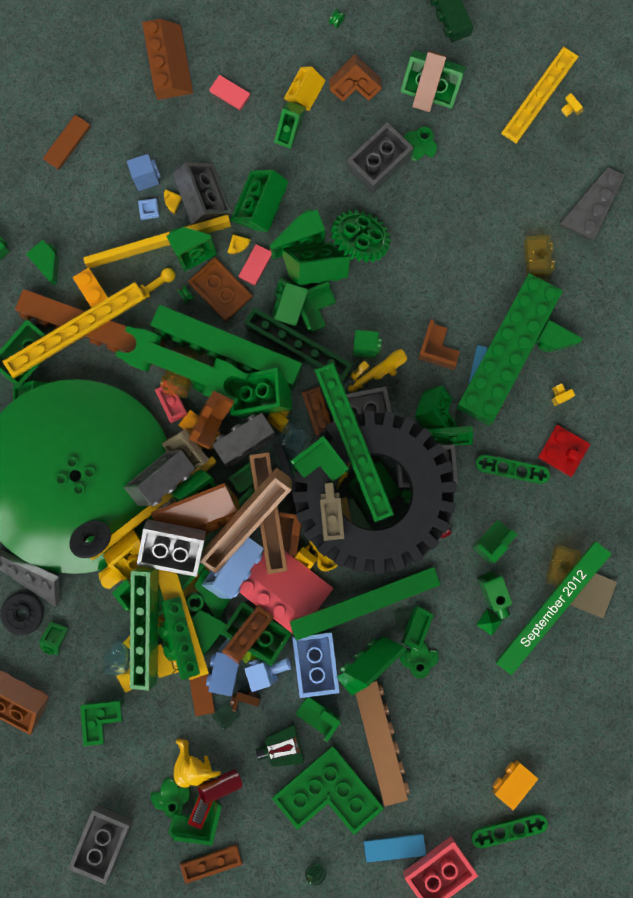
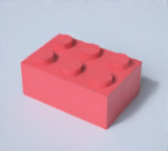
[403,836,478,898]

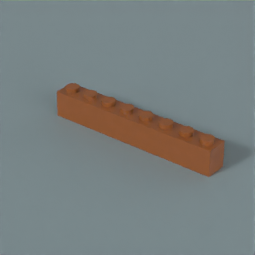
[15,289,167,366]

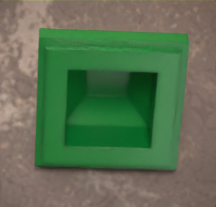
[476,609,503,636]

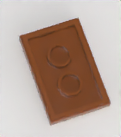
[187,257,253,322]

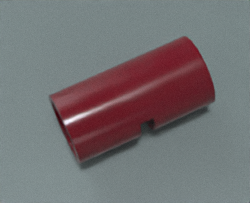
[198,769,242,805]

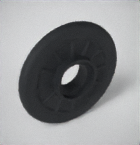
[69,520,111,558]
[1,592,43,635]

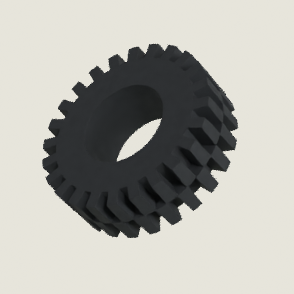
[293,411,457,574]

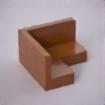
[329,54,382,101]
[418,319,460,370]
[188,391,234,449]
[279,512,302,556]

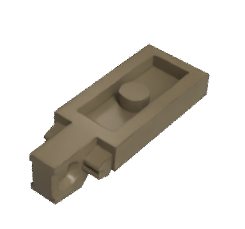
[320,482,345,541]

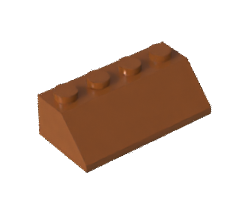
[142,19,193,100]
[151,483,240,532]
[0,671,49,735]

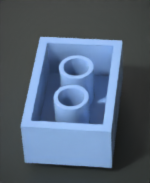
[202,537,264,599]
[293,631,339,698]

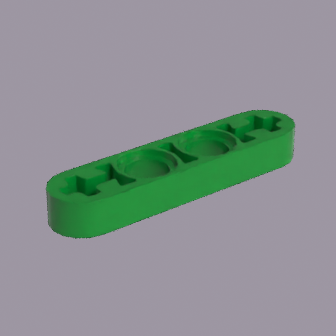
[475,455,550,484]
[471,813,548,849]

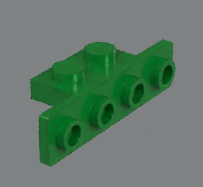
[158,597,200,680]

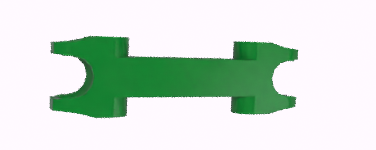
[115,326,250,405]

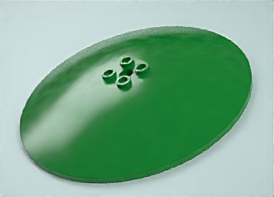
[0,379,167,574]

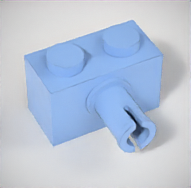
[245,657,291,692]

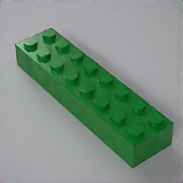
[455,273,563,426]
[150,304,303,391]

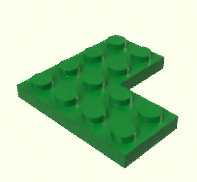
[272,745,384,835]

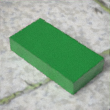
[401,606,434,651]

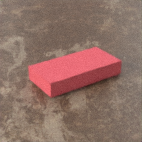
[209,75,250,111]
[239,244,271,286]

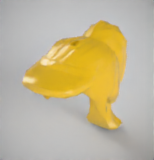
[173,738,221,788]

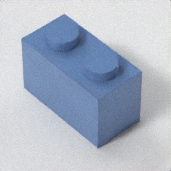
[127,154,161,191]
[206,651,239,697]

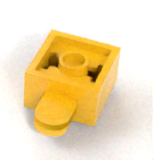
[98,529,142,589]

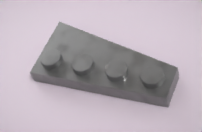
[559,167,625,241]
[0,549,60,607]

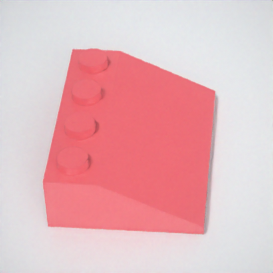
[239,550,334,634]

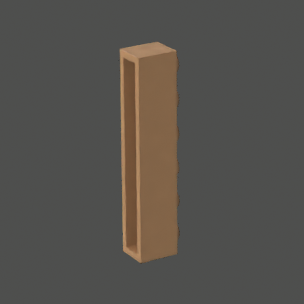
[249,452,287,574]
[200,468,292,573]
[356,680,410,806]

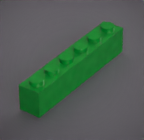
[130,566,159,691]

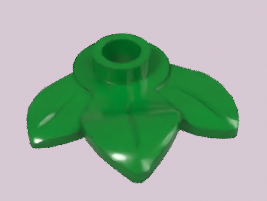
[403,127,437,161]
[400,642,439,679]
[151,777,190,818]

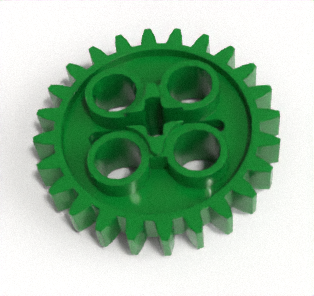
[331,209,391,263]

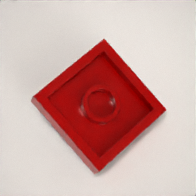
[538,425,590,477]

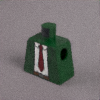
[256,723,304,767]

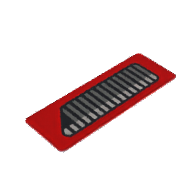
[188,781,212,829]

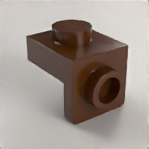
[230,689,261,712]

